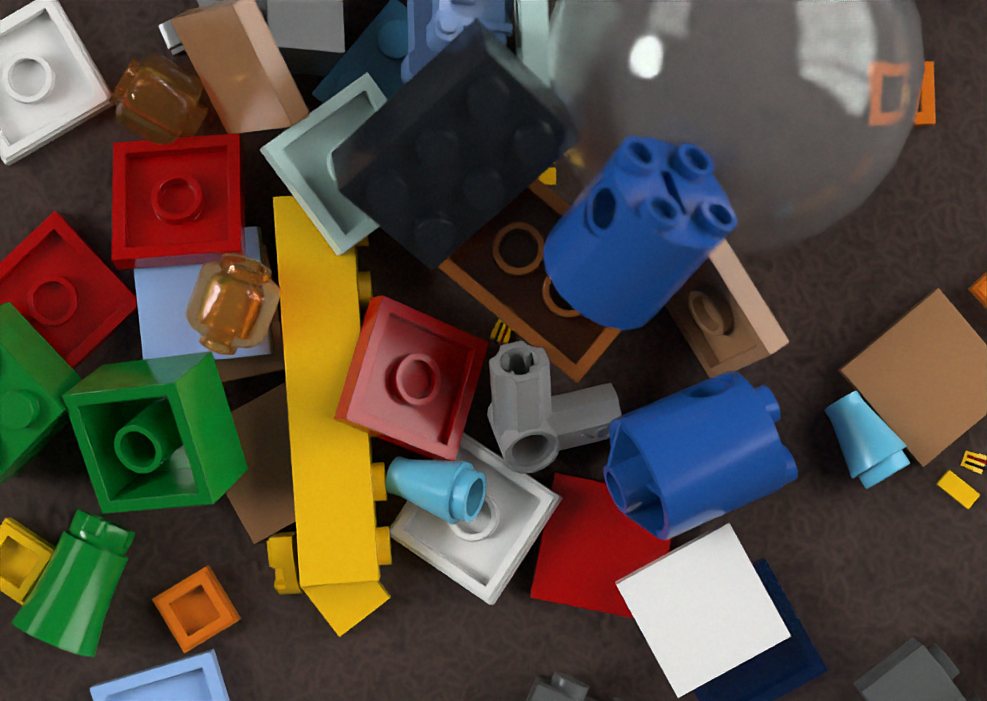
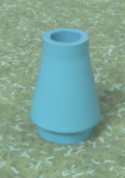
[824,390,910,489]
[386,456,486,525]

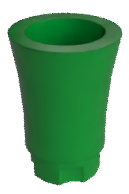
[11,509,135,657]

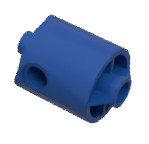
[543,136,738,330]
[603,371,798,540]

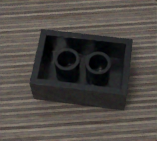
[331,18,581,271]

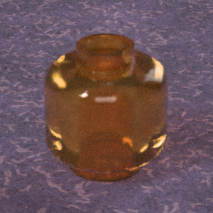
[109,53,209,147]
[185,253,280,355]

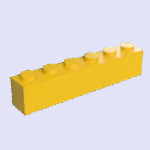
[273,196,392,587]

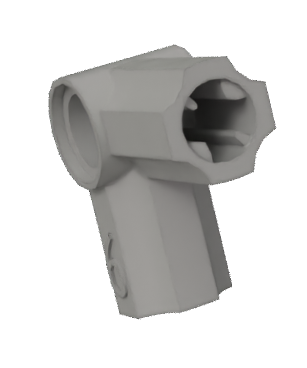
[487,341,622,474]

